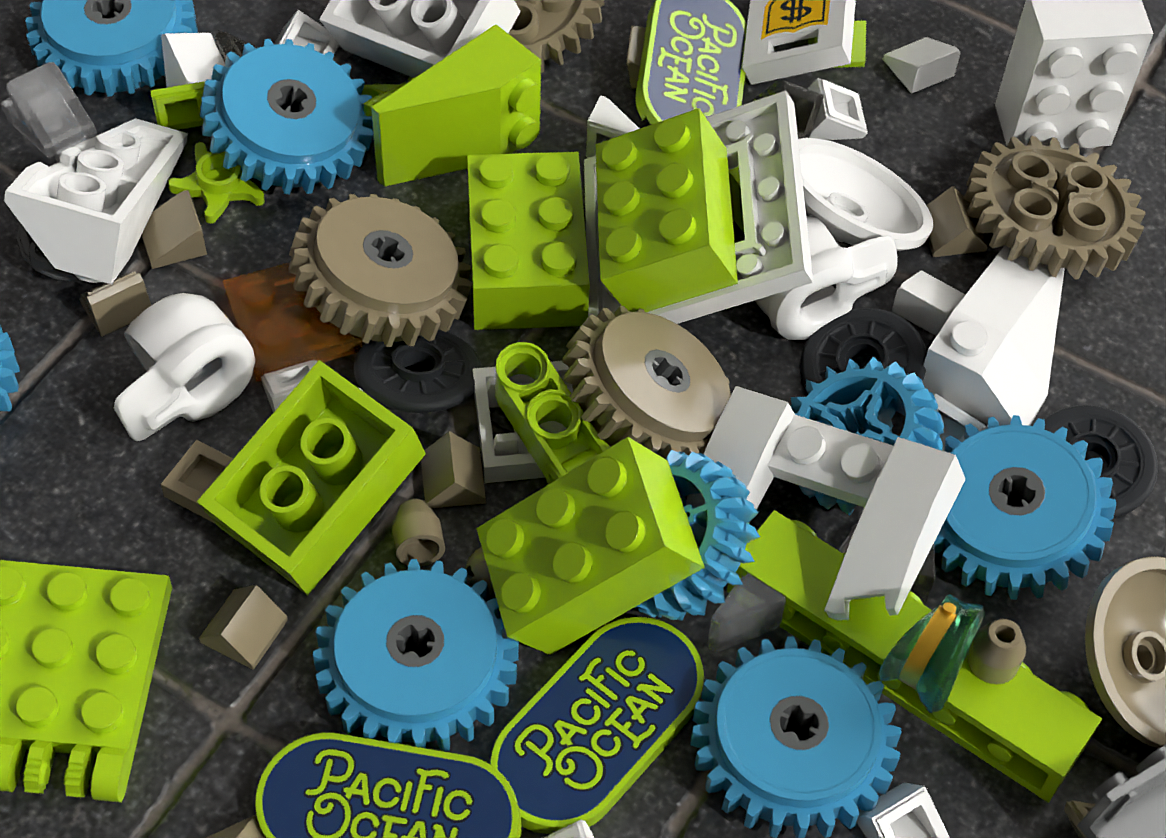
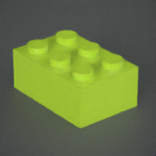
[595,108,738,312]
[467,152,590,330]
[197,360,426,595]
[477,437,705,655]

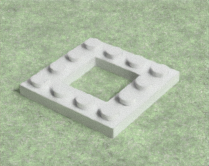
[584,90,813,324]

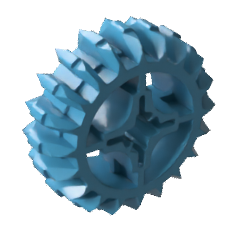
[791,357,944,516]
[634,450,760,621]

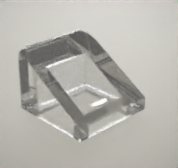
[707,574,786,653]

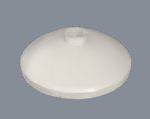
[798,138,933,251]

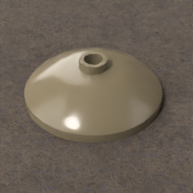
[1085,557,1166,749]

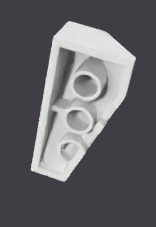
[4,118,188,285]
[923,245,1065,426]

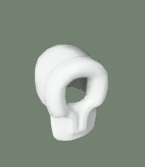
[754,216,897,340]
[114,293,256,441]

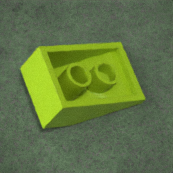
[371,24,541,187]

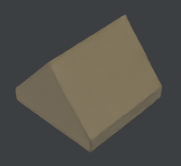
[926,186,988,257]
[79,271,151,336]
[421,431,486,508]
[199,585,288,670]

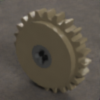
[288,194,472,347]
[562,306,731,459]

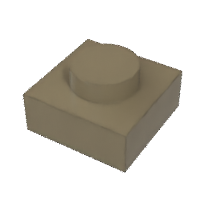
[161,440,233,523]

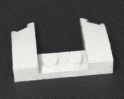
[686,386,965,620]

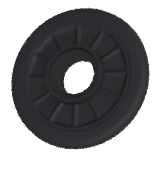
[800,308,927,389]
[354,329,482,413]
[1044,405,1158,519]

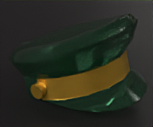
[879,594,985,713]

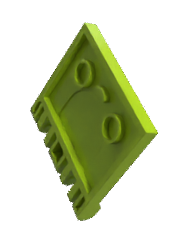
[0,560,172,802]

